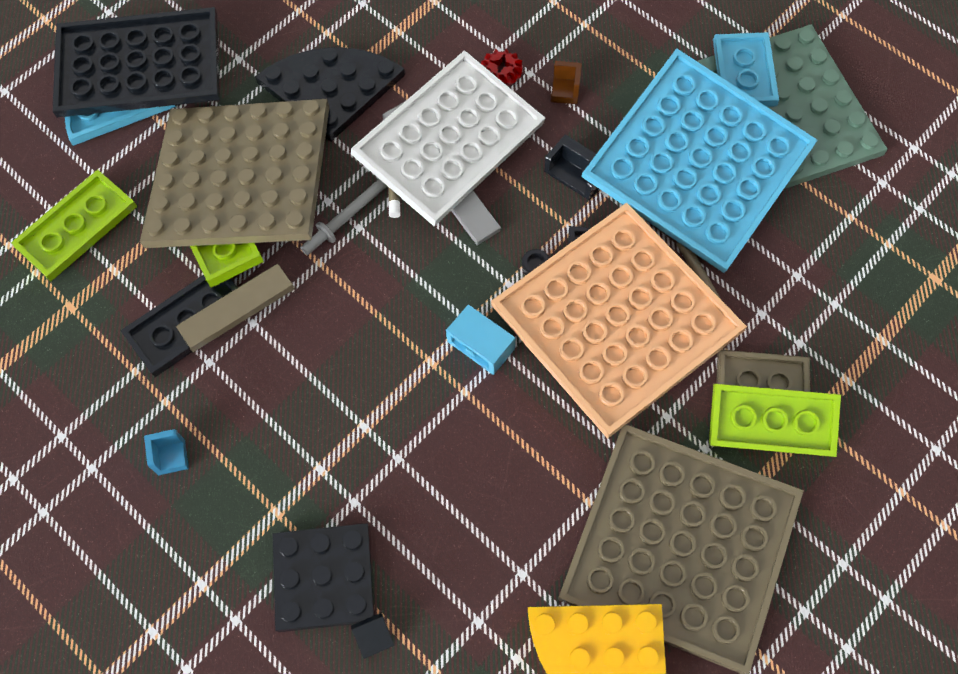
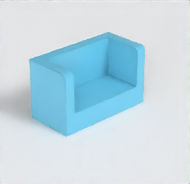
[446,304,516,375]

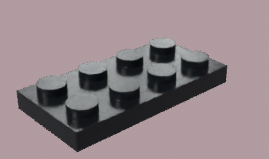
[120,275,238,377]

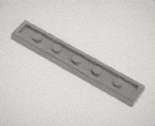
[383,102,501,246]

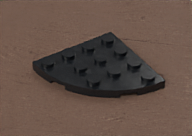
[255,47,405,142]

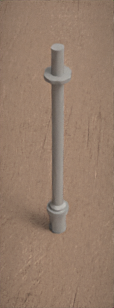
[300,179,387,256]

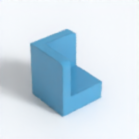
[144,429,189,476]

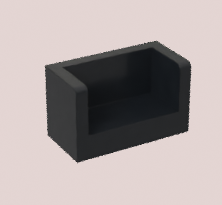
[544,134,599,200]

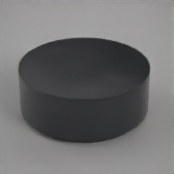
[522,249,550,275]

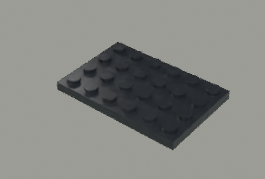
[53,7,220,118]

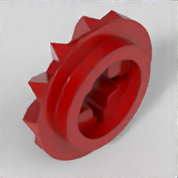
[481,48,523,86]

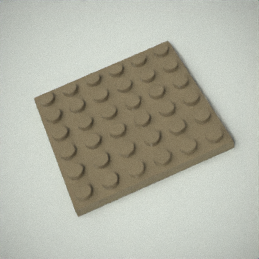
[140,99,330,248]
[558,425,804,674]

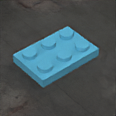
[713,32,779,107]

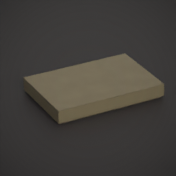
[717,350,810,392]

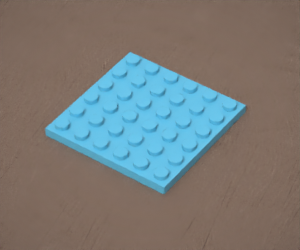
[582,48,818,273]

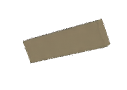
[176,264,295,352]

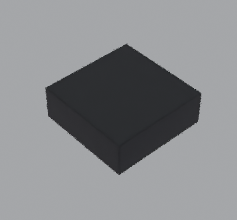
[351,612,395,659]

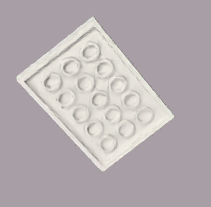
[351,50,545,226]

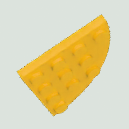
[528,604,666,674]

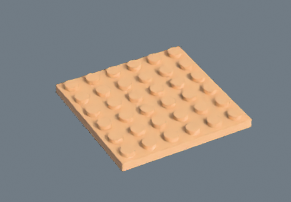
[491,203,747,439]

